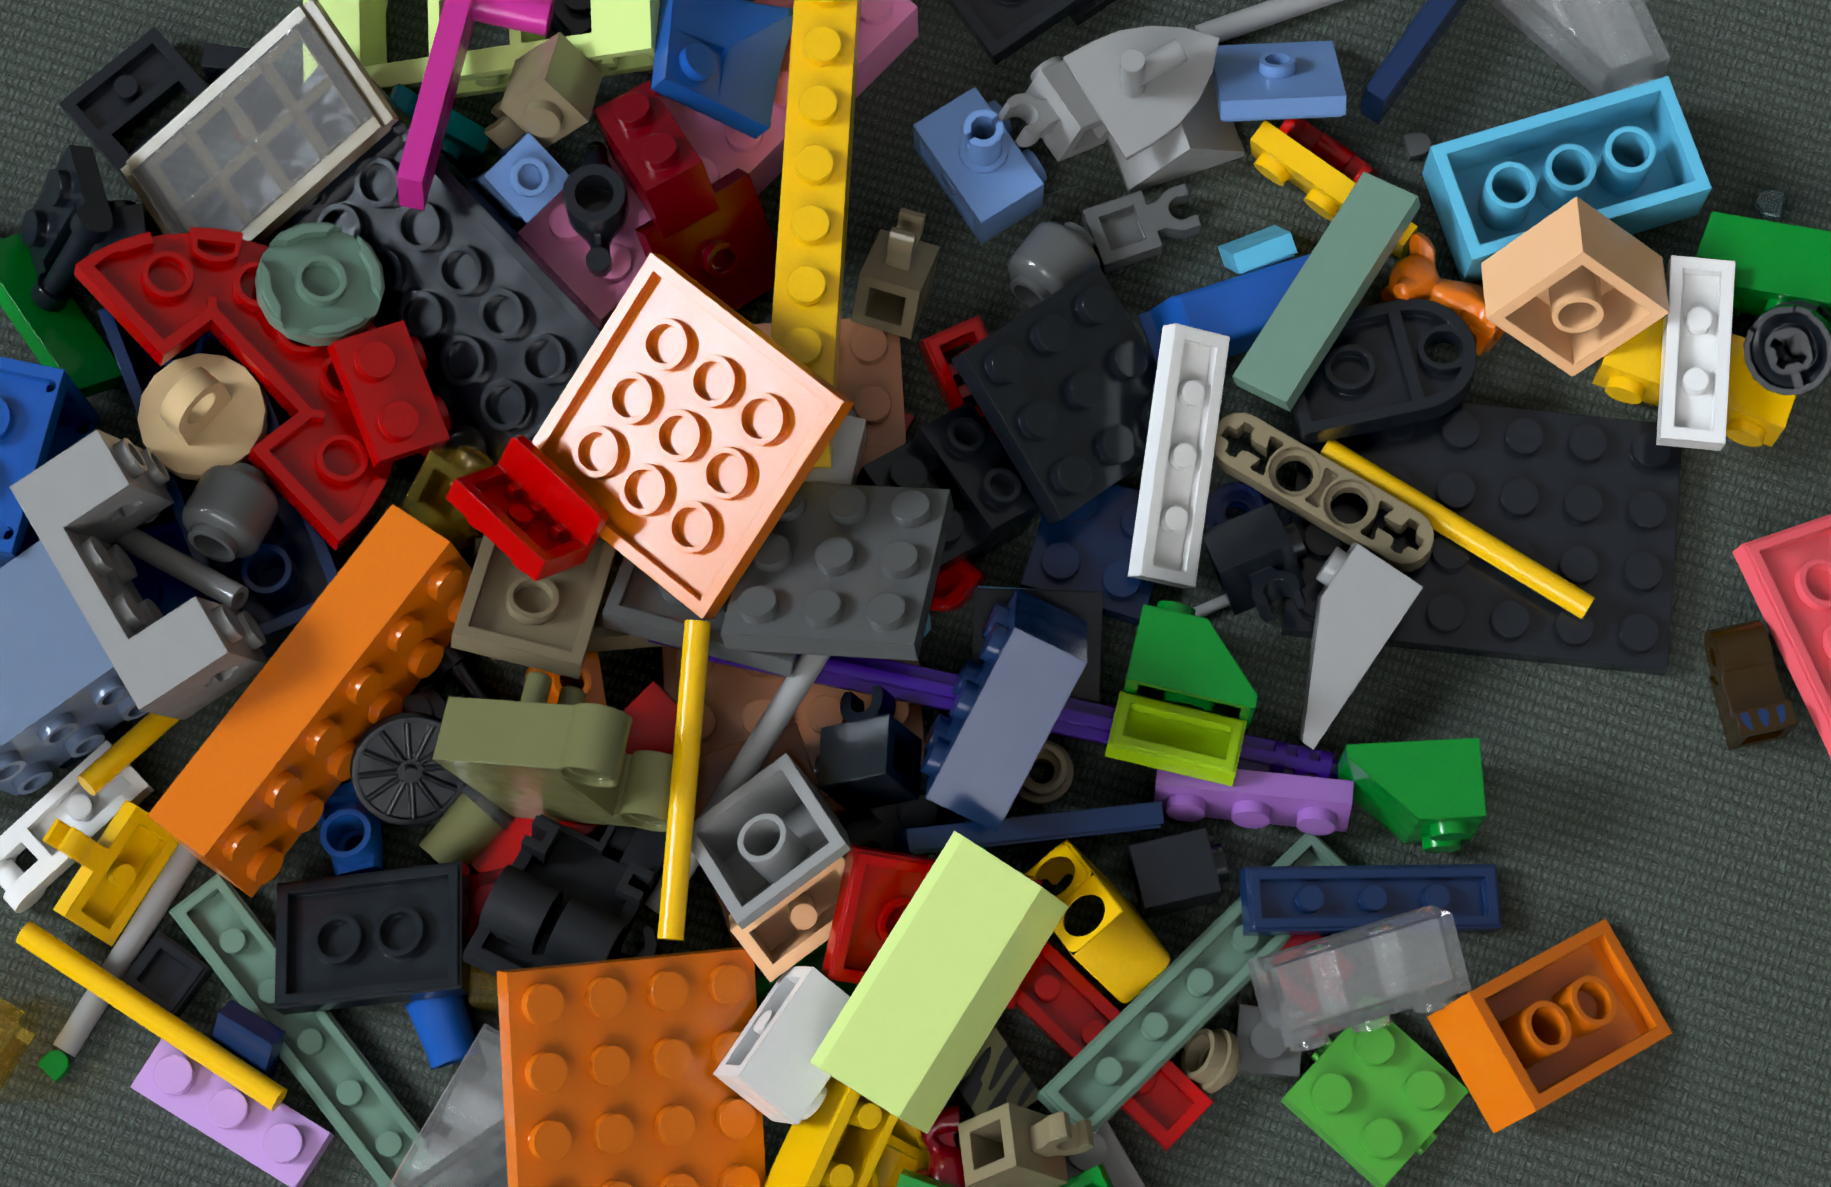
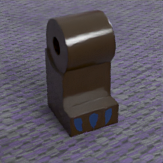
[1704,620,1798,750]

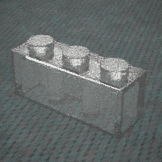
[1247,905,1472,1052]

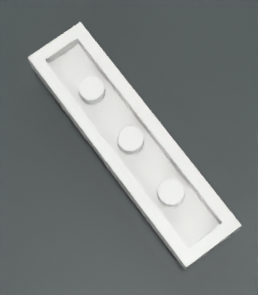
[1128,323,1230,588]

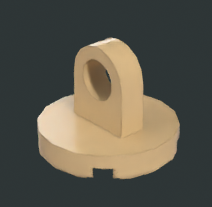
[137,353,268,481]

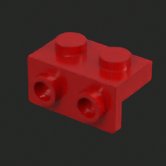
[327,320,451,467]
[446,435,608,582]

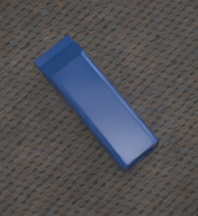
[1138,253,1311,363]

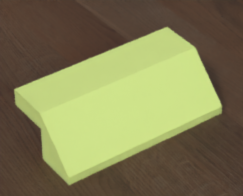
[810,831,1069,1134]

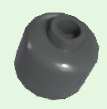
[1008,222,1100,309]
[182,463,279,562]

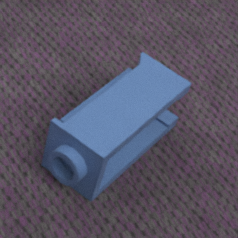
[469,133,569,226]

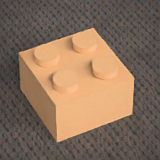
[1481,196,1670,377]

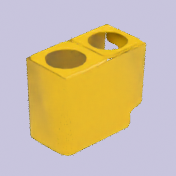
[1024,839,1170,1004]

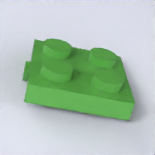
[1281,1002,1469,1187]

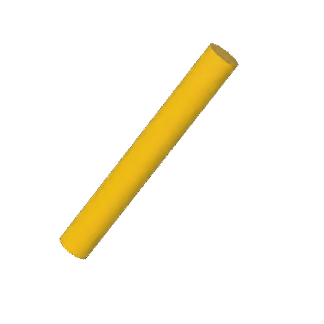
[77,713,180,796]

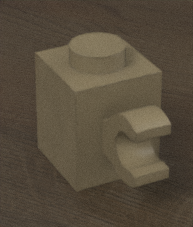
[484,32,603,149]
[851,208,940,339]
[958,1102,1094,1187]

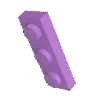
[1154,769,1354,835]

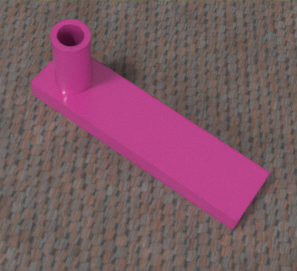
[397,0,554,211]

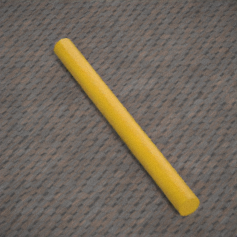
[1320,440,1595,619]
[657,620,711,941]
[16,921,287,1112]

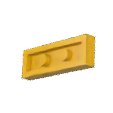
[1250,120,1418,260]

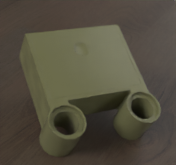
[432,671,673,832]

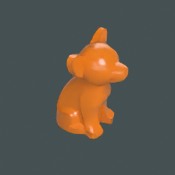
[1381,232,1505,356]

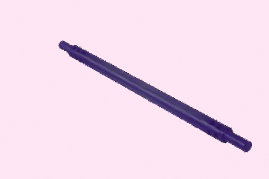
[647,639,1340,780]

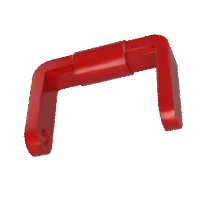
[1279,119,1379,183]

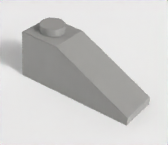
[1299,543,1423,750]

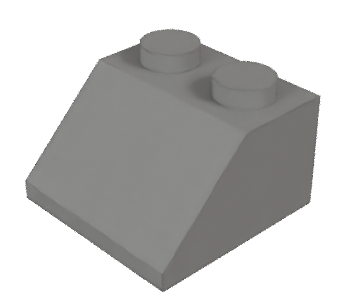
[692,753,851,930]

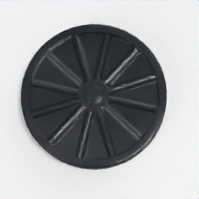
[350,712,466,826]

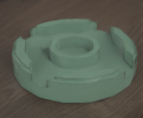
[255,222,385,347]

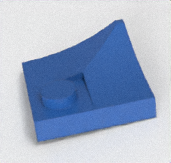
[651,0,793,139]

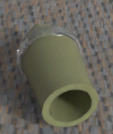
[419,784,515,867]

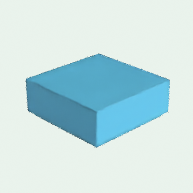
[1218,225,1298,275]

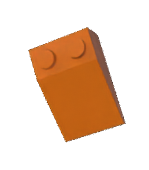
[1427,918,1672,1134]

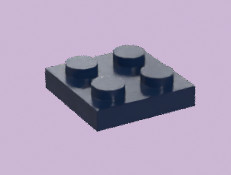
[1020,484,1155,625]

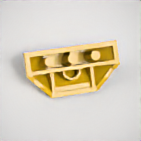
[763,1076,929,1187]

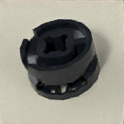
[1743,298,1831,395]

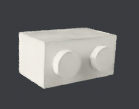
[713,966,850,1125]

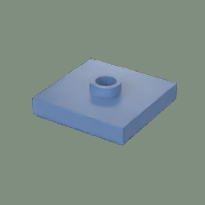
[1212,40,1347,122]

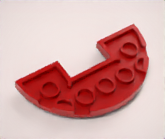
[74,227,393,551]

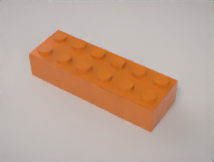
[147,504,472,898]

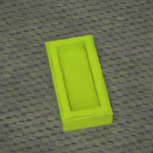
[1105,691,1247,787]

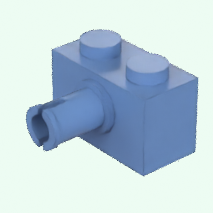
[913,87,1047,244]

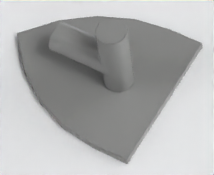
[1063,25,1220,160]

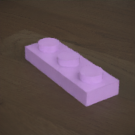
[130,1039,335,1187]

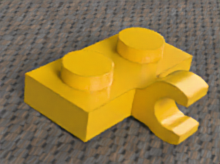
[42,799,179,947]

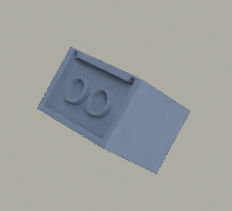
[0,540,148,796]

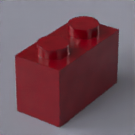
[593,81,721,239]

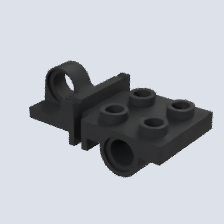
[463,814,666,977]

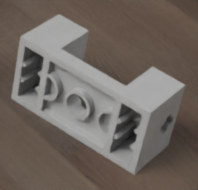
[10,429,268,720]

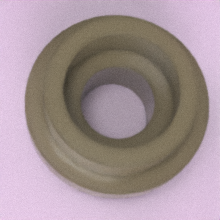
[1018,740,1074,805]
[1181,1028,1241,1094]

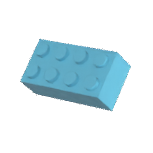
[1422,76,1712,283]

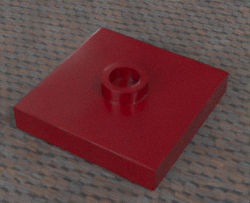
[635,168,777,311]

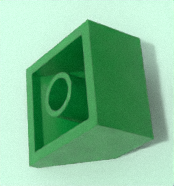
[1124,600,1258,734]
[1338,738,1486,853]

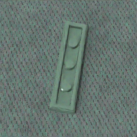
[1232,172,1421,412]

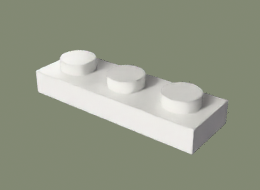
[1656,255,1735,451]

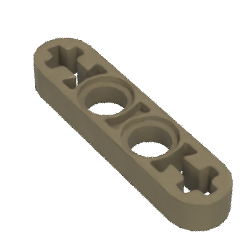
[1213,413,1434,572]

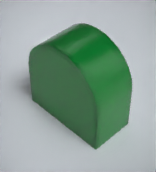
[37,1050,71,1083]

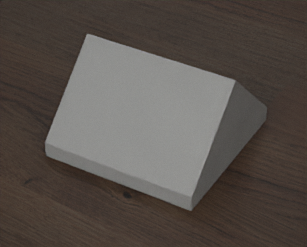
[1107,76,1245,194]

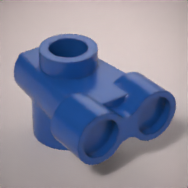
[316,781,384,876]

